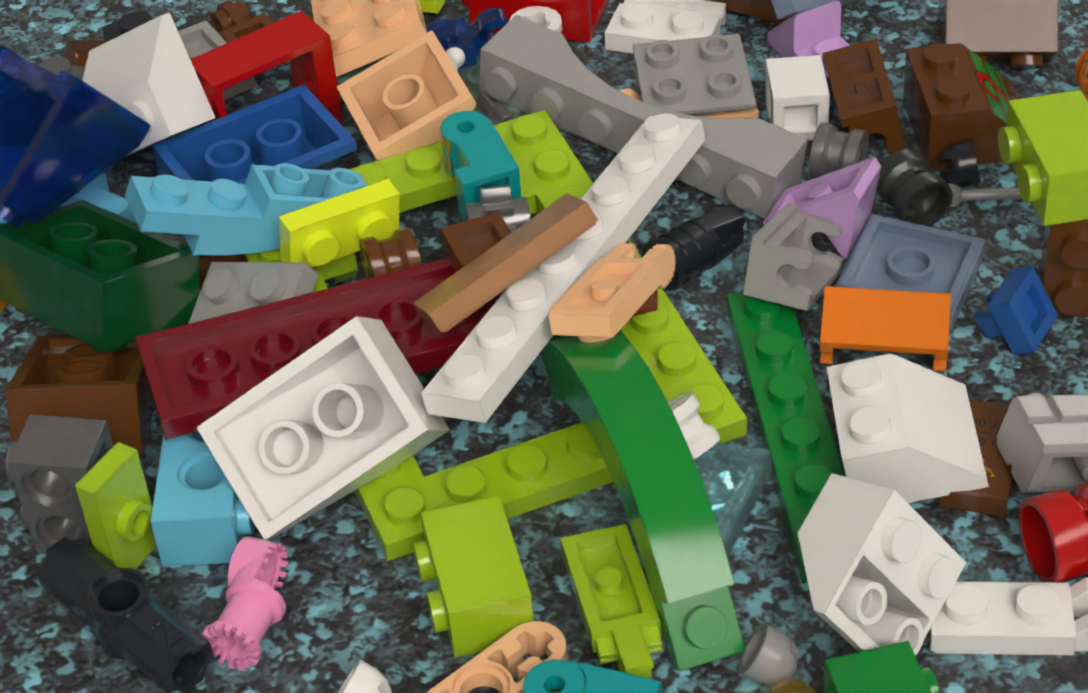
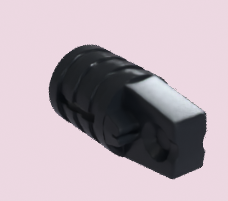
[642,206,745,291]

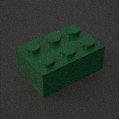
[0,200,199,352]

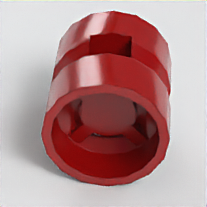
[1018,482,1088,583]

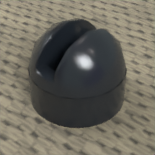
[936,138,981,187]

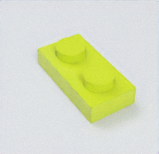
[279,179,400,268]

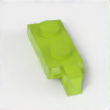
[560,524,662,680]

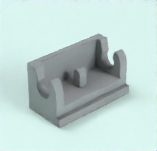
[743,203,844,311]

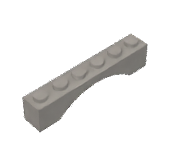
[479,15,808,219]

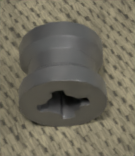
[809,122,869,178]

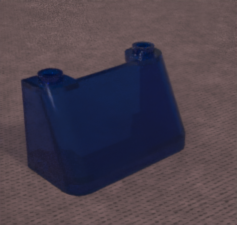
[0,45,151,229]

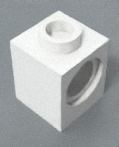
[765,55,830,141]

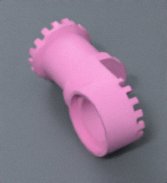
[201,536,288,671]

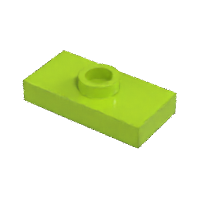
[75,442,157,569]

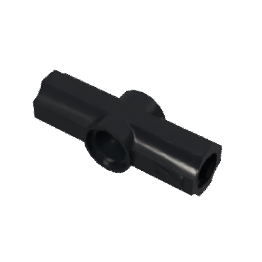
[36,536,214,693]

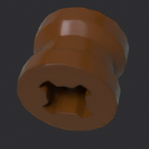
[359,227,422,278]

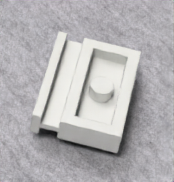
[605,0,726,54]

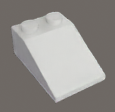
[196,316,450,540]

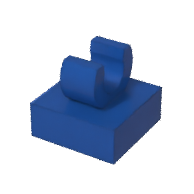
[974,266,1058,355]

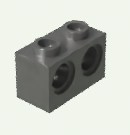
[5,414,113,554]

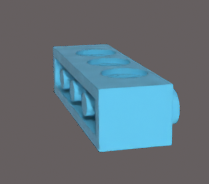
[150,431,255,567]

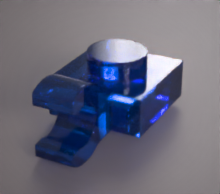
[426,8,507,69]

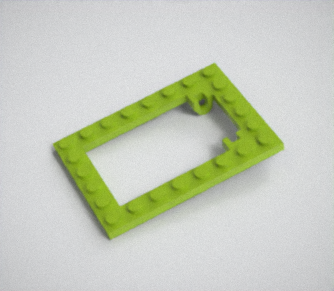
[242,109,747,562]

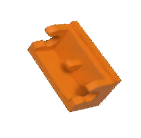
[820,286,951,372]

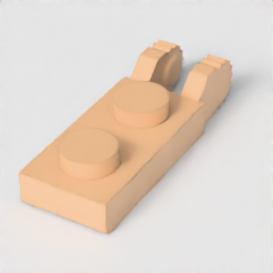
[548,243,676,343]

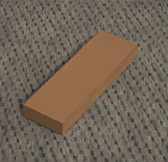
[413,193,598,333]

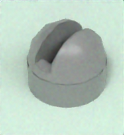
[738,622,799,686]

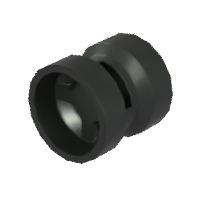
[876,149,953,227]

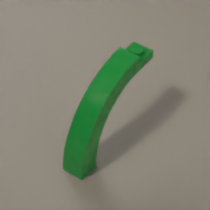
[541,331,746,671]

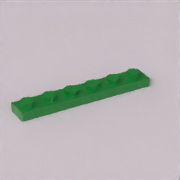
[727,292,845,583]

